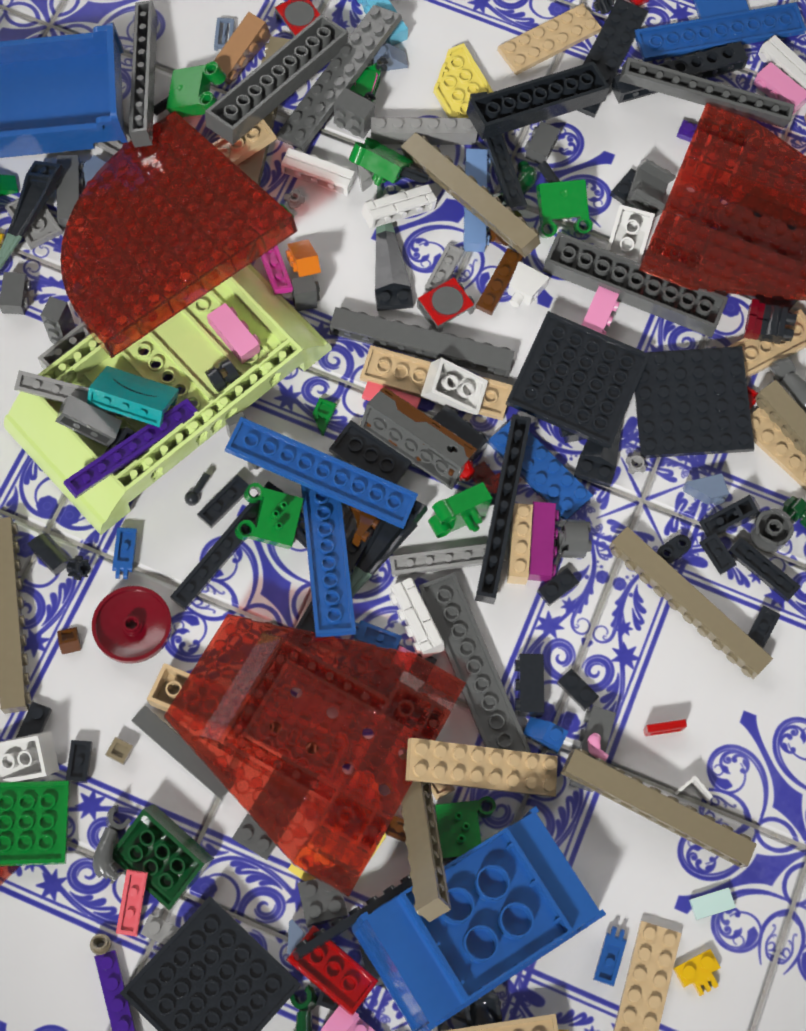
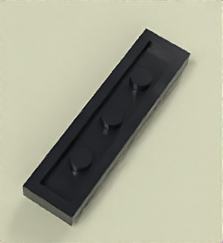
[728,537,801,602]

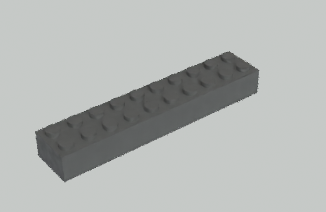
[205,14,348,145]
[543,232,728,338]

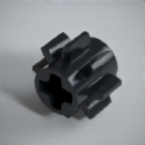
[593,0,615,14]
[66,556,91,580]

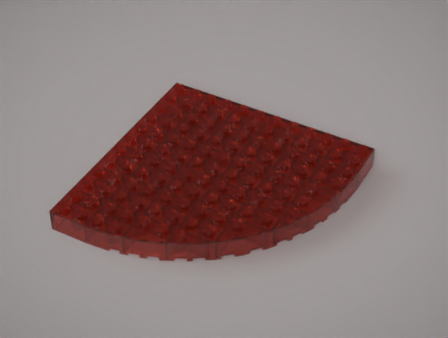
[60,111,298,358]

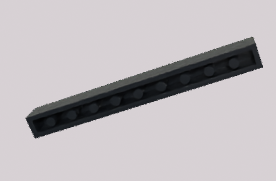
[475,414,531,604]

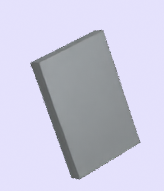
[5,199,63,250]

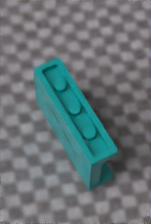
[87,366,179,427]

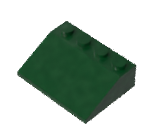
[113,804,214,910]

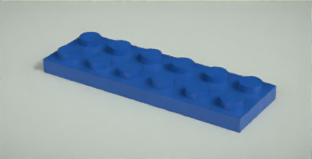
[488,421,593,519]

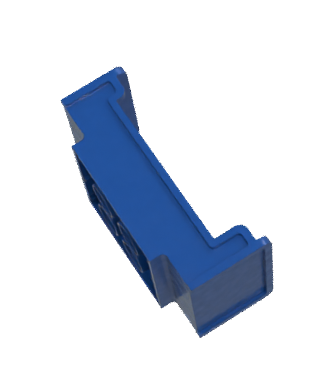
[0,22,128,158]
[352,806,606,1031]

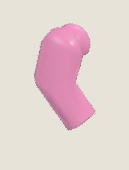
[587,733,609,761]

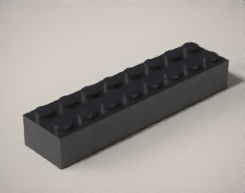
[466,61,610,140]

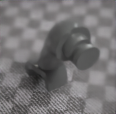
[769,357,806,413]
[92,805,131,884]

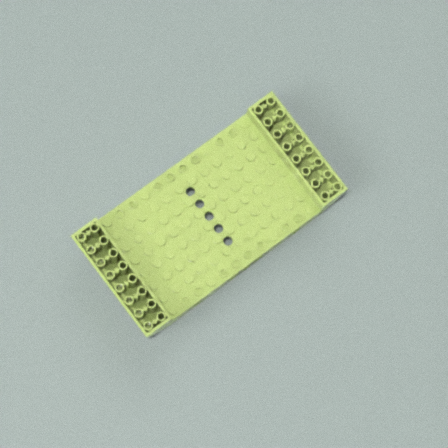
[4,244,332,535]

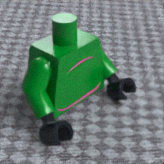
[350,57,388,102]

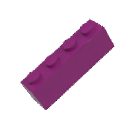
[528,501,559,582]

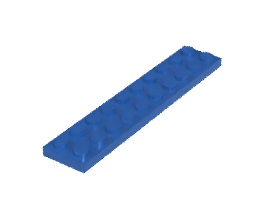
[635,2,806,62]
[225,417,418,529]
[301,485,356,638]

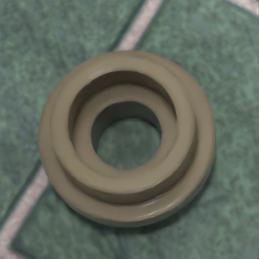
[90,934,111,955]

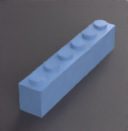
[463,148,491,252]

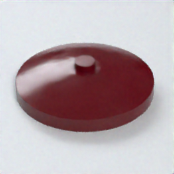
[92,586,172,664]

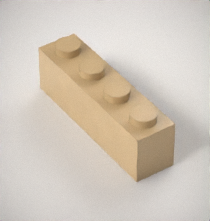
[507,503,533,585]

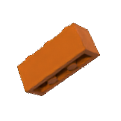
[285,239,321,277]

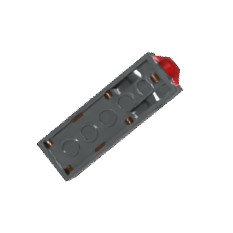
[360,387,477,490]

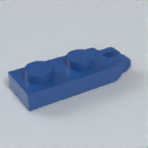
[112,527,138,579]
[353,620,402,655]
[593,926,627,987]

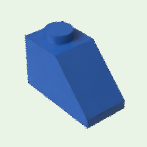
[523,717,569,754]

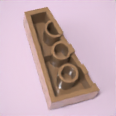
[214,12,271,85]

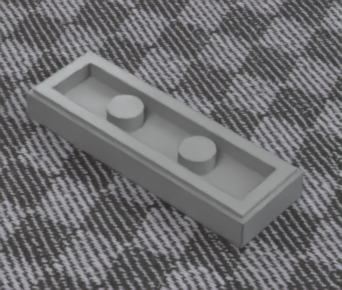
[425,243,464,291]

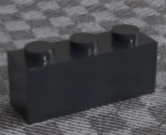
[432,405,488,462]
[514,653,544,717]

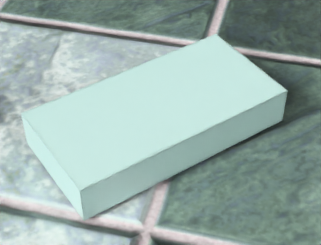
[689,888,736,920]

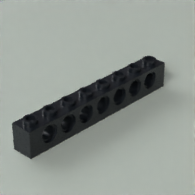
[611,42,748,104]

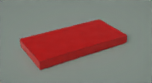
[286,925,378,1016]

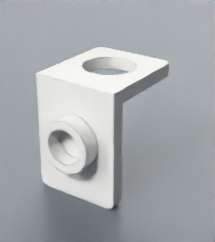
[675,776,713,802]

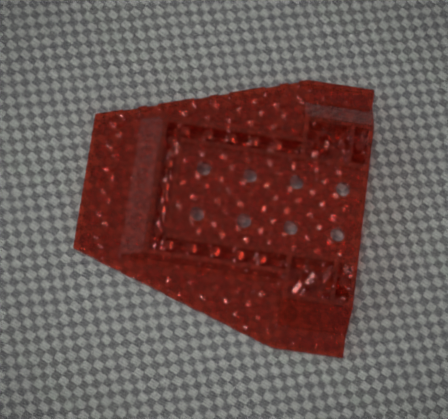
[639,103,806,301]
[164,614,466,897]

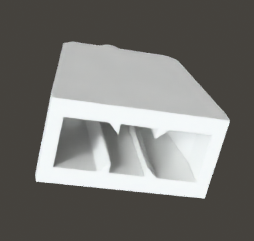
[508,261,549,307]

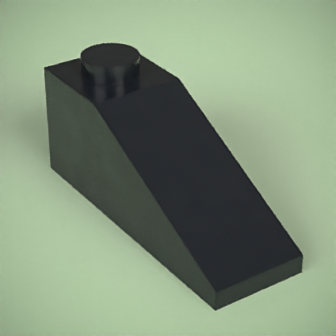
[699,495,762,537]

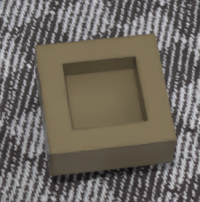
[105,737,134,765]

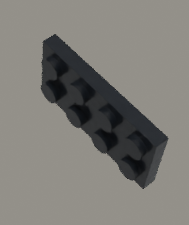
[329,420,412,484]

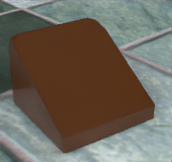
[57,627,81,654]

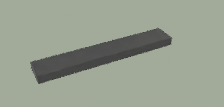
[131,706,235,800]

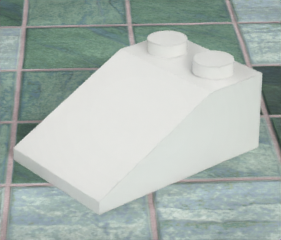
[607,205,655,263]
[421,358,488,415]
[0,731,60,783]

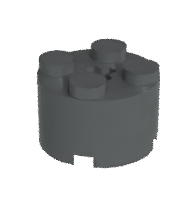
[750,508,794,553]
[556,519,592,558]

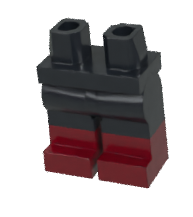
[743,298,797,344]

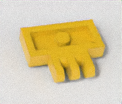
[673,949,721,996]

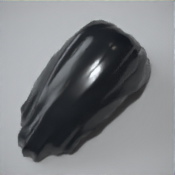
[463,990,502,1027]

